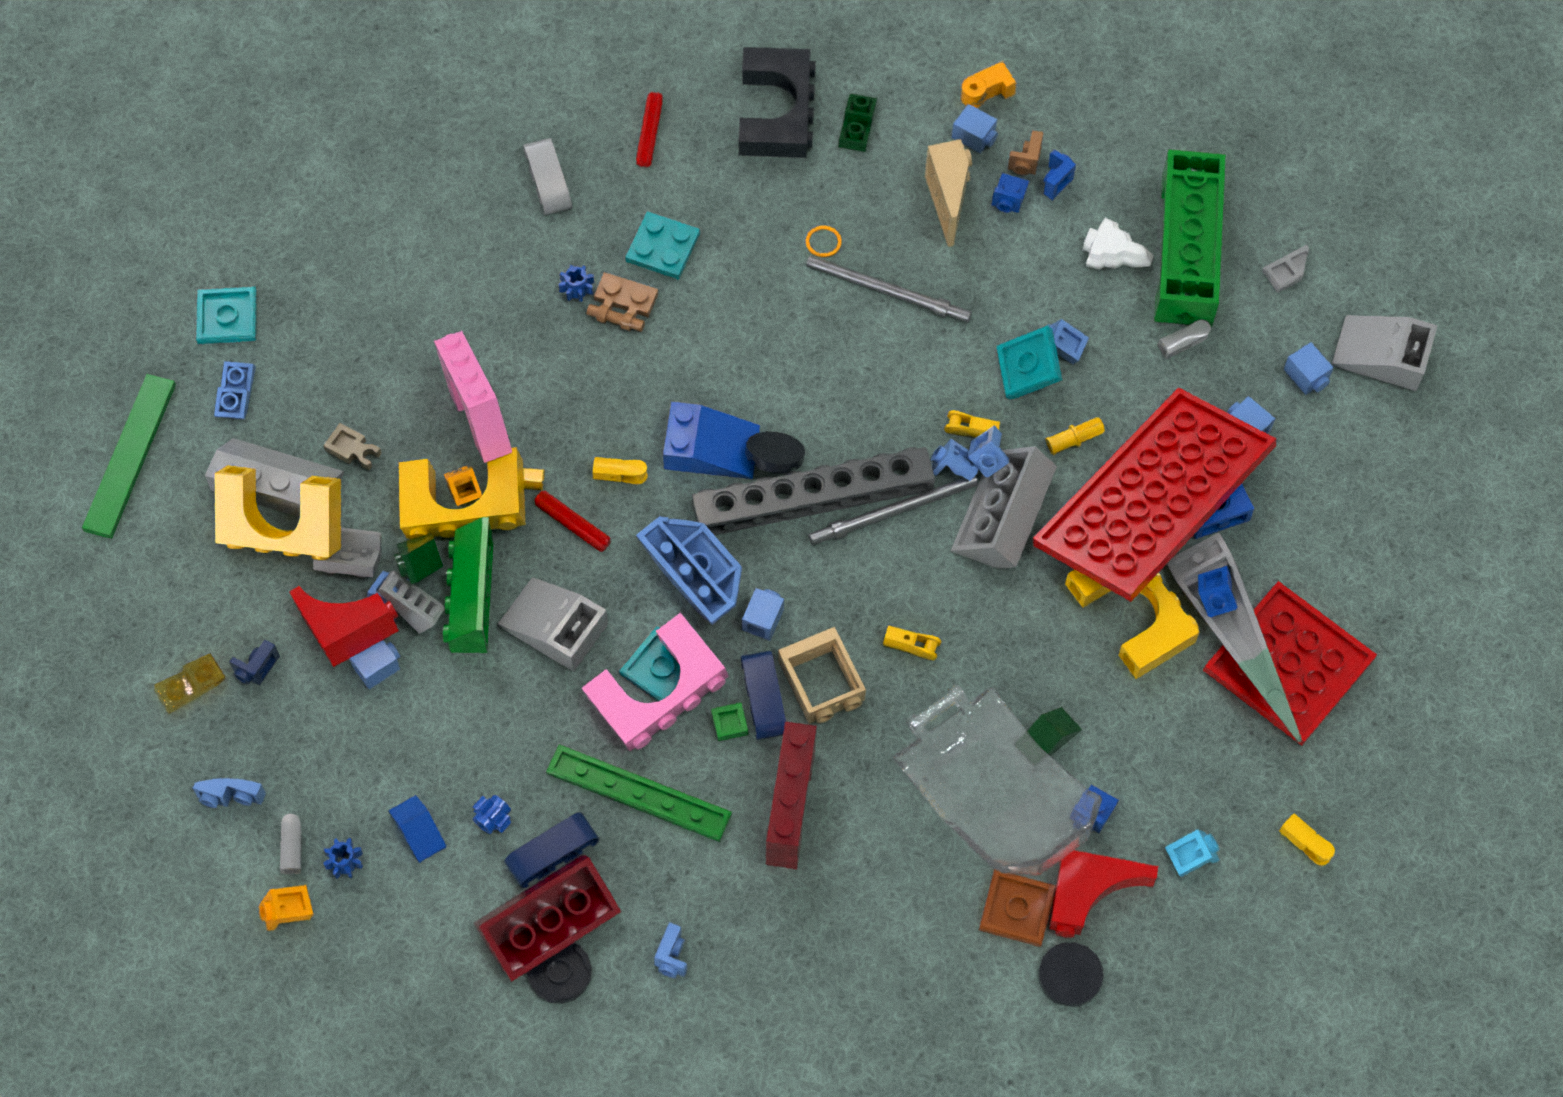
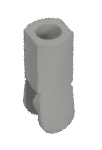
[1157,320,1211,359]
[280,814,302,874]

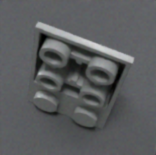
[1331,315,1438,391]
[497,577,608,672]

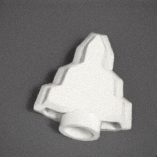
[1083,218,1154,270]

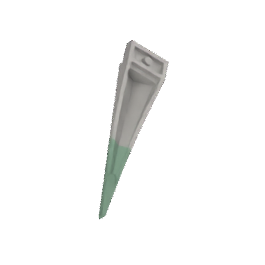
[1167,532,1302,743]

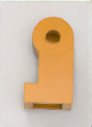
[961,61,1016,108]
[444,466,482,506]

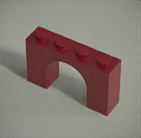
[766,721,817,869]

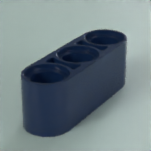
[740,651,786,740]
[504,812,599,889]

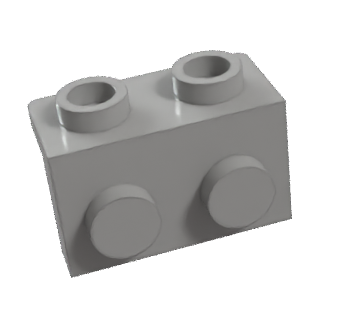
[313,527,381,577]

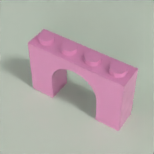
[434,331,512,463]
[582,613,729,751]

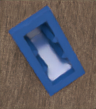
[389,795,447,863]

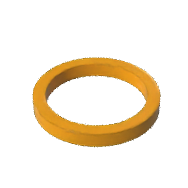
[806,226,841,257]

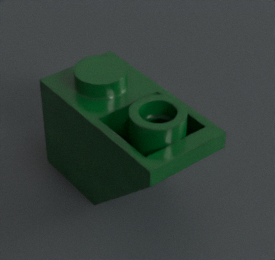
[394,533,443,584]

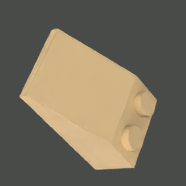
[925,139,972,247]

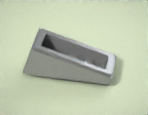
[378,570,445,634]

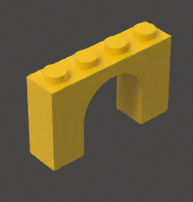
[399,447,526,539]
[215,465,341,560]
[1065,570,1199,679]

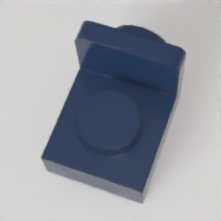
[229,640,280,686]

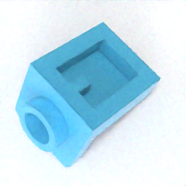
[1165,829,1220,877]

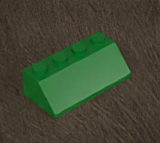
[443,517,494,653]

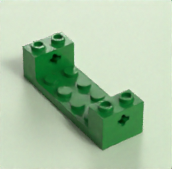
[1154,149,1226,327]

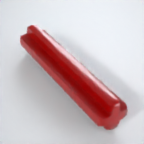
[636,92,663,167]
[534,491,611,552]

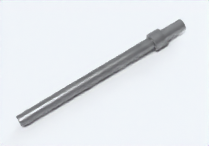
[806,255,972,322]
[808,476,978,545]

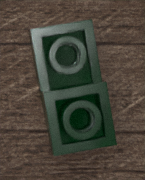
[838,93,877,152]

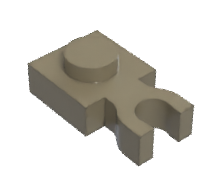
[323,423,382,471]

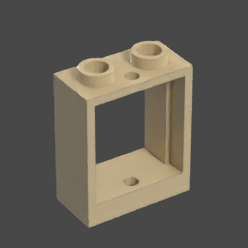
[778,627,866,724]

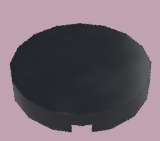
[745,431,805,473]
[527,942,592,1004]
[1039,942,1104,1007]

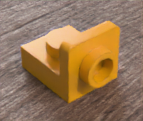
[259,885,313,931]

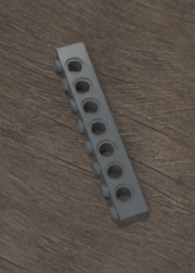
[692,447,935,535]

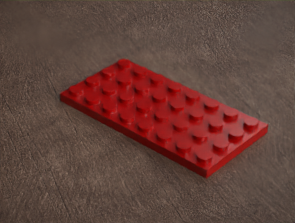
[1033,387,1276,602]

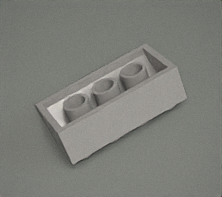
[205,438,344,517]
[951,446,1057,569]

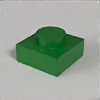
[711,702,748,742]

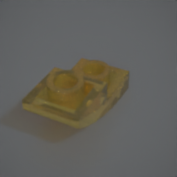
[154,653,225,714]

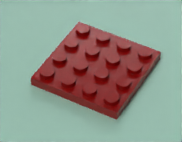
[1203,581,1377,746]

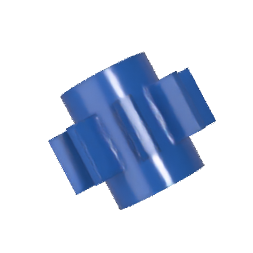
[558,265,594,302]
[473,795,511,834]
[323,838,363,879]

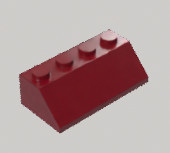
[473,855,622,982]

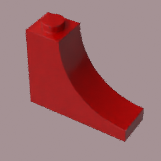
[289,586,399,667]
[1049,848,1158,938]

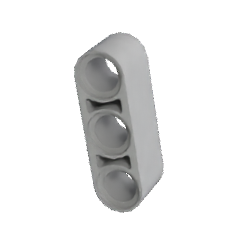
[523,138,572,216]

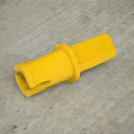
[1045,417,1105,455]

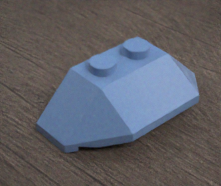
[636,516,742,625]

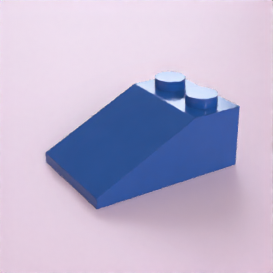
[663,402,760,479]

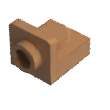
[1008,130,1044,175]

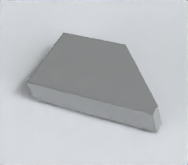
[1262,245,1309,293]

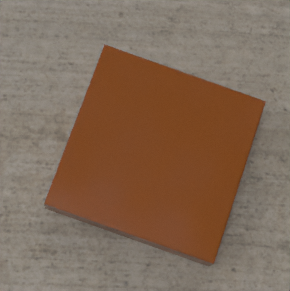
[979,869,1056,947]

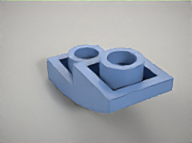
[214,361,255,419]
[193,778,266,808]

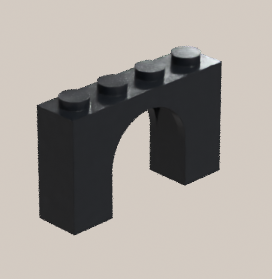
[739,47,816,158]

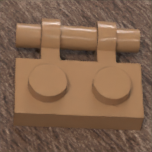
[587,272,659,332]

